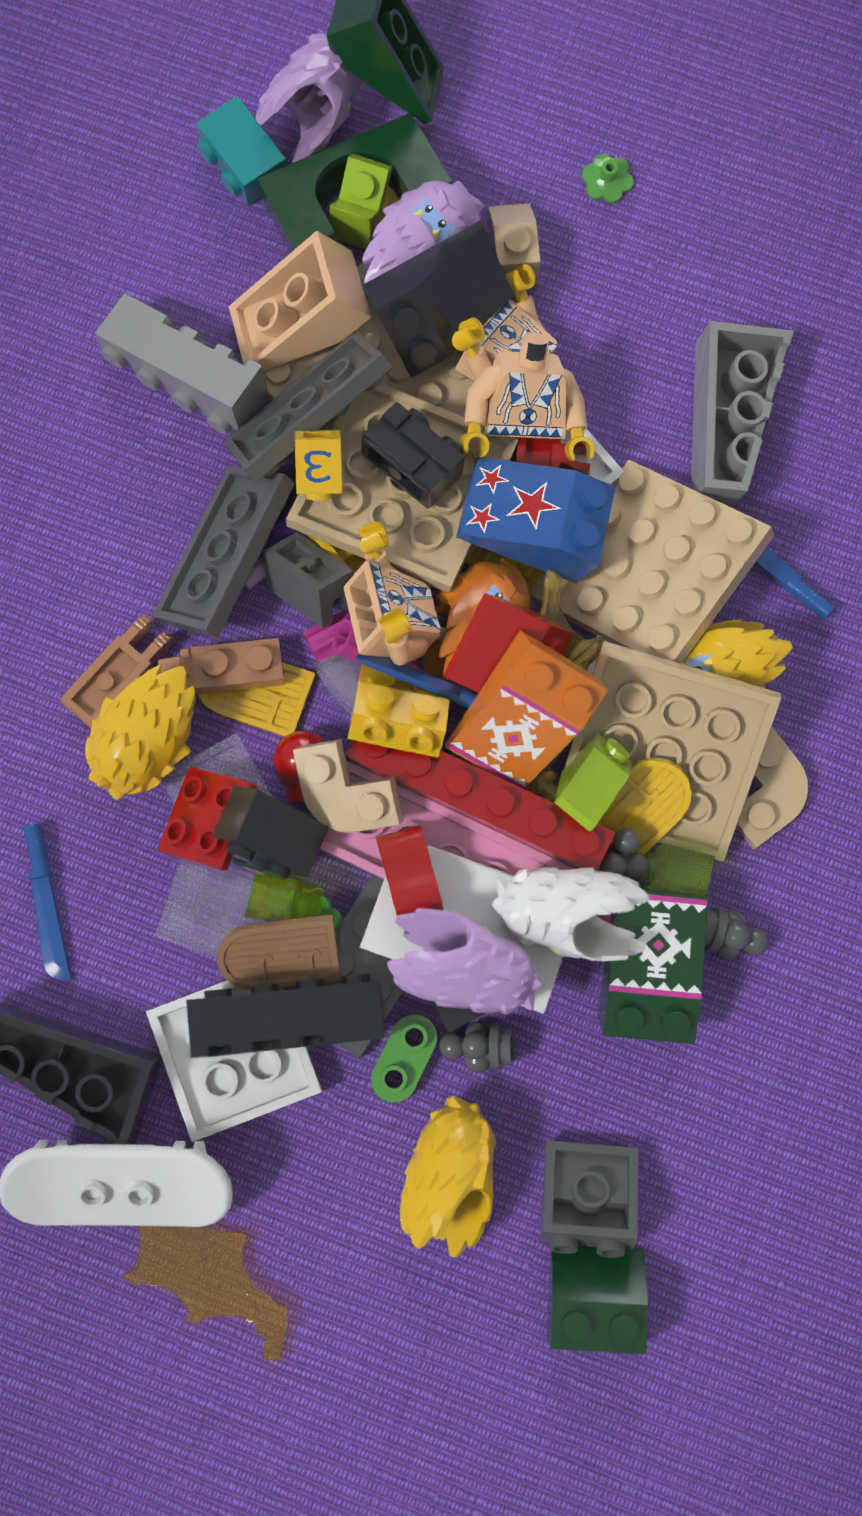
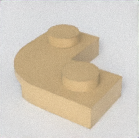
[736,726,808,850]
[293,739,404,833]

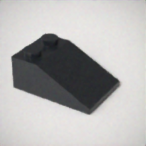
[363,220,514,378]

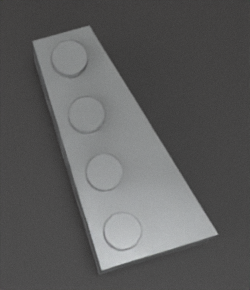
[95,293,270,435]
[691,321,794,508]

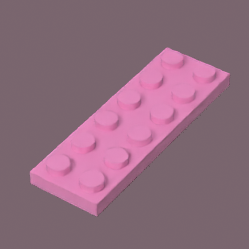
[317,761,575,880]

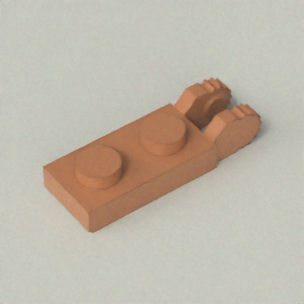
[59,614,174,728]

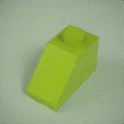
[554,733,632,832]

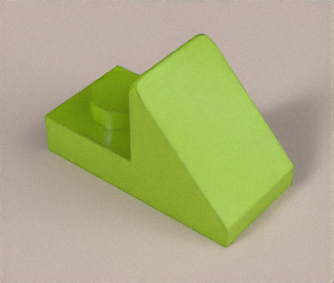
[329,154,393,250]

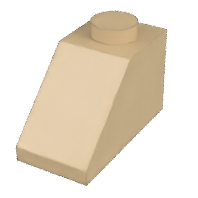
[488,203,540,285]

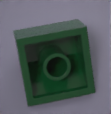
[547,1246,648,1355]

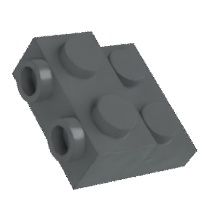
[540,1140,639,1258]

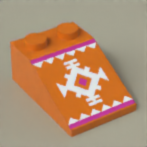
[445,630,608,789]

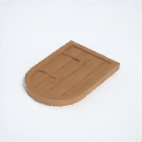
[217,915,341,990]

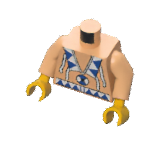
[452,264,558,381]
[457,332,595,461]
[344,520,449,666]

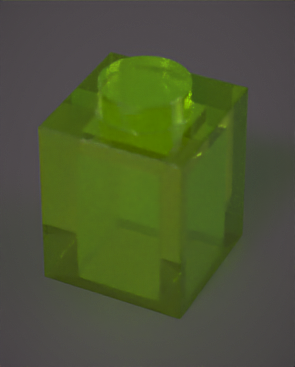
[642,843,715,895]
[245,873,324,922]

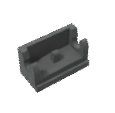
[263,532,354,628]

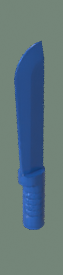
[754,547,835,620]
[355,654,478,709]
[23,823,72,981]

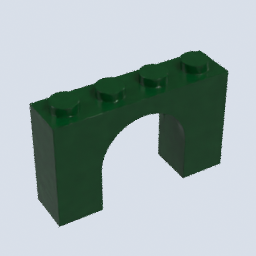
[257,112,453,253]

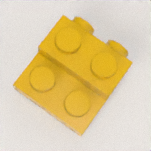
[347,664,450,758]

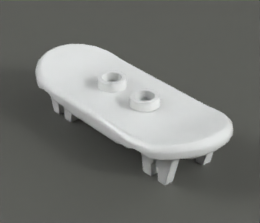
[0,1140,233,1227]

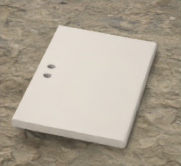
[360,844,563,1014]

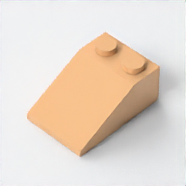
[229,231,371,371]

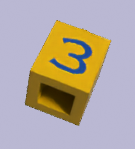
[295,430,342,501]

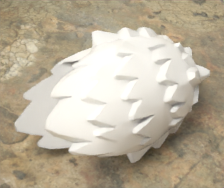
[492,867,649,961]

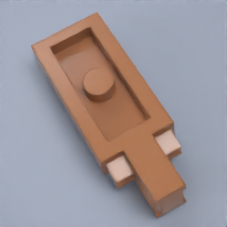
[158,638,284,694]

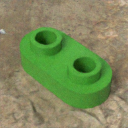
[371,1015,437,1102]

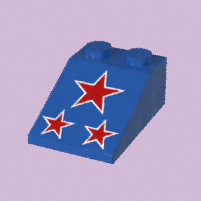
[456,457,616,583]

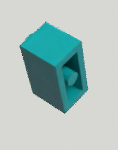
[196,96,287,207]

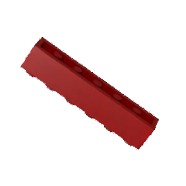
[345,740,615,871]

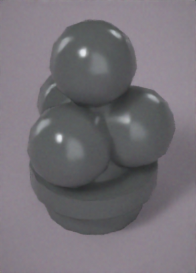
[598,827,649,887]
[705,908,769,960]
[439,1021,514,1073]

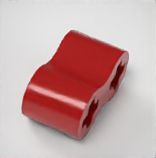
[376,825,444,917]

